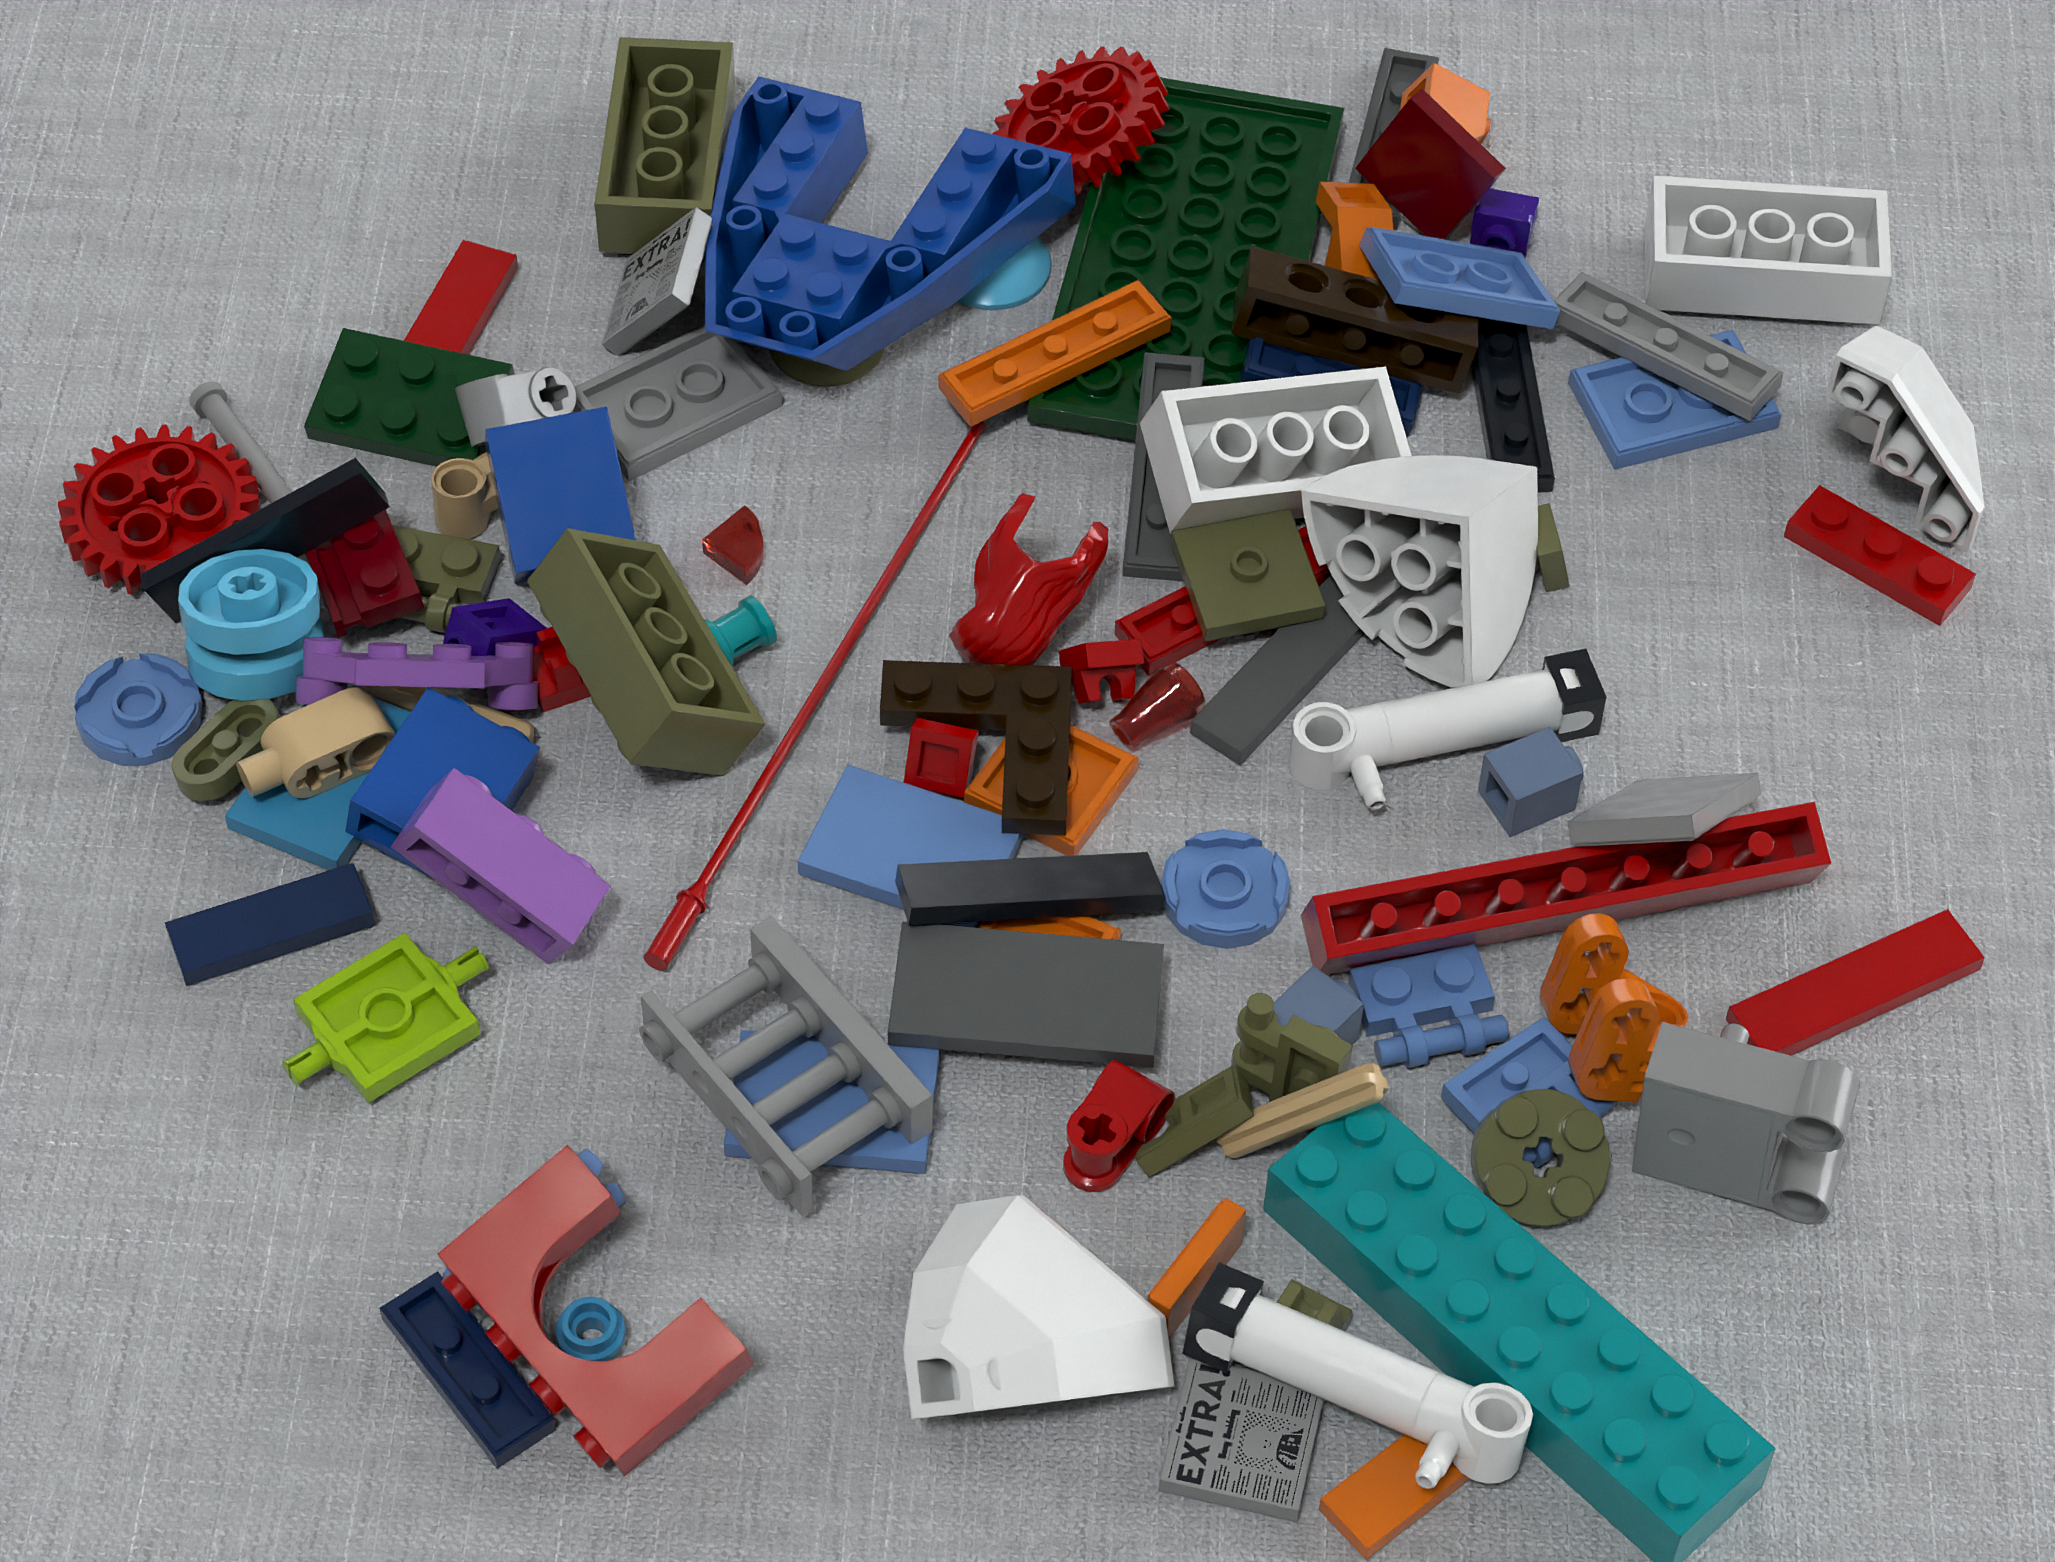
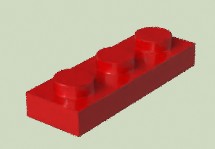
[1784,485,1976,626]

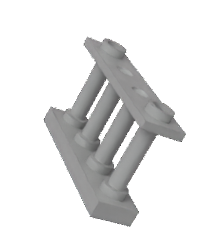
[639,916,933,1216]

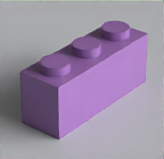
[391,768,611,964]

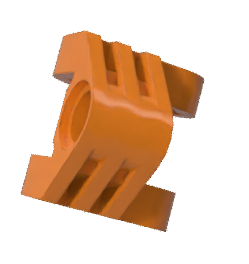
[1539,913,1688,1103]

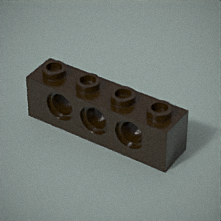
[1231,246,1479,394]

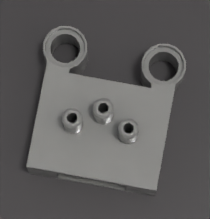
[1632,1022,1860,1224]

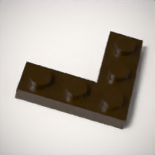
[880,660,1072,835]

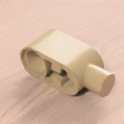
[236,687,395,798]

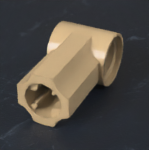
[431,452,498,539]

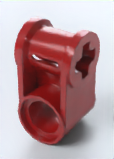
[1063,1060,1175,1192]

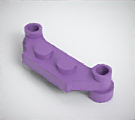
[296,637,539,710]

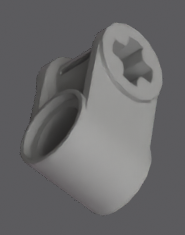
[455,367,576,447]

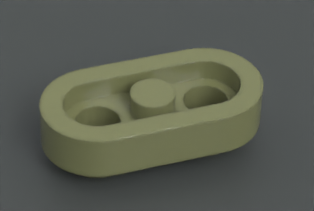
[171,698,280,801]

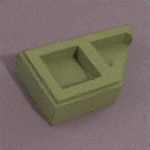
[1135,1065,1254,1177]

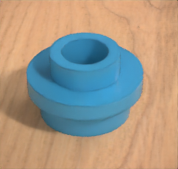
[555,1297,626,1361]

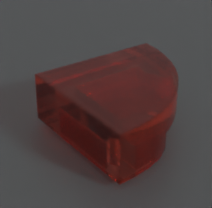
[702,505,764,586]

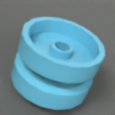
[178,549,325,701]

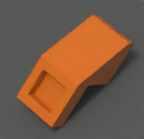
[1315,182,1394,281]

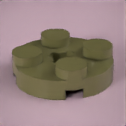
[1471,1089,1610,1226]

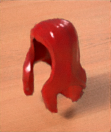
[949,493,1109,665]

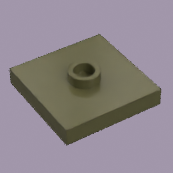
[1171,508,1326,641]

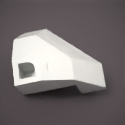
[1826,325,1985,552]
[903,1195,1174,1420]

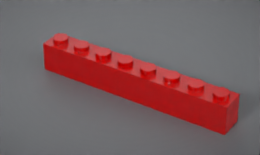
[1301,801,1831,975]

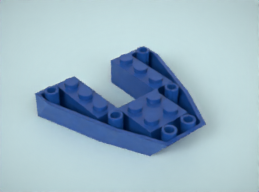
[705,76,1076,371]

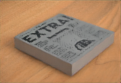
[602,207,712,356]
[1158,1357,1324,1522]

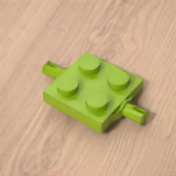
[282,932,489,1103]

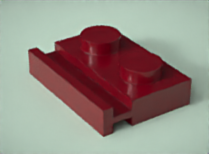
[305,510,424,638]

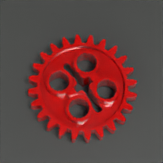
[992,46,1169,196]
[58,424,261,595]

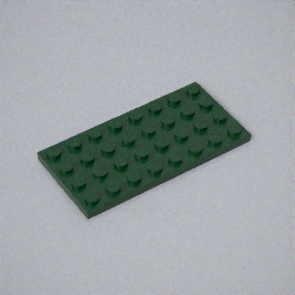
[1028,77,1344,440]

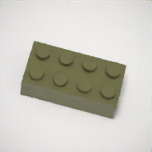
[594,37,736,257]
[527,528,765,776]

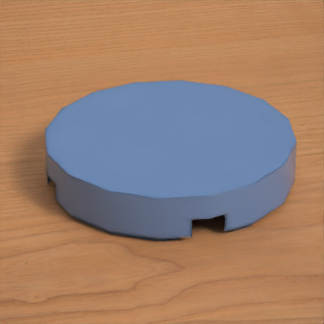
[74,653,203,766]
[1161,829,1290,949]

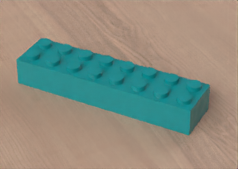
[1263,1102,1776,1562]

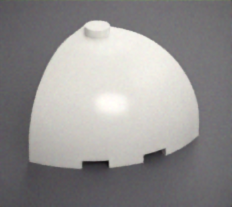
[1301,455,1538,688]

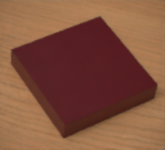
[1355,88,1506,240]

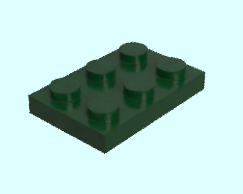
[304,328,515,467]

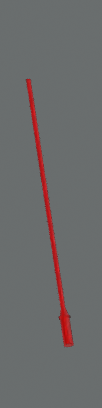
[643,421,986,971]

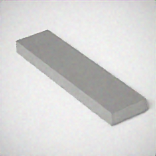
[1554,272,1783,421]

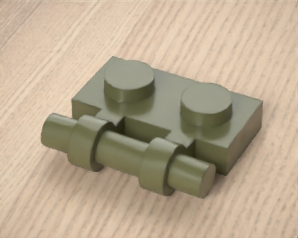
[385,525,501,633]
[1231,993,1353,1133]

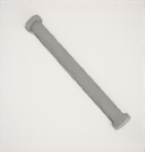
[189,381,292,504]

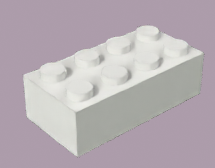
[1644,176,1892,325]
[1140,367,1412,534]

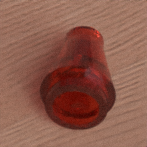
[1109,663,1205,750]

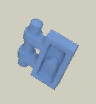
[1348,943,1509,1068]
[1441,1016,1617,1167]

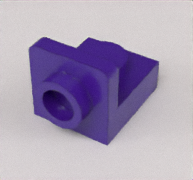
[1469,188,1540,259]
[443,598,547,690]

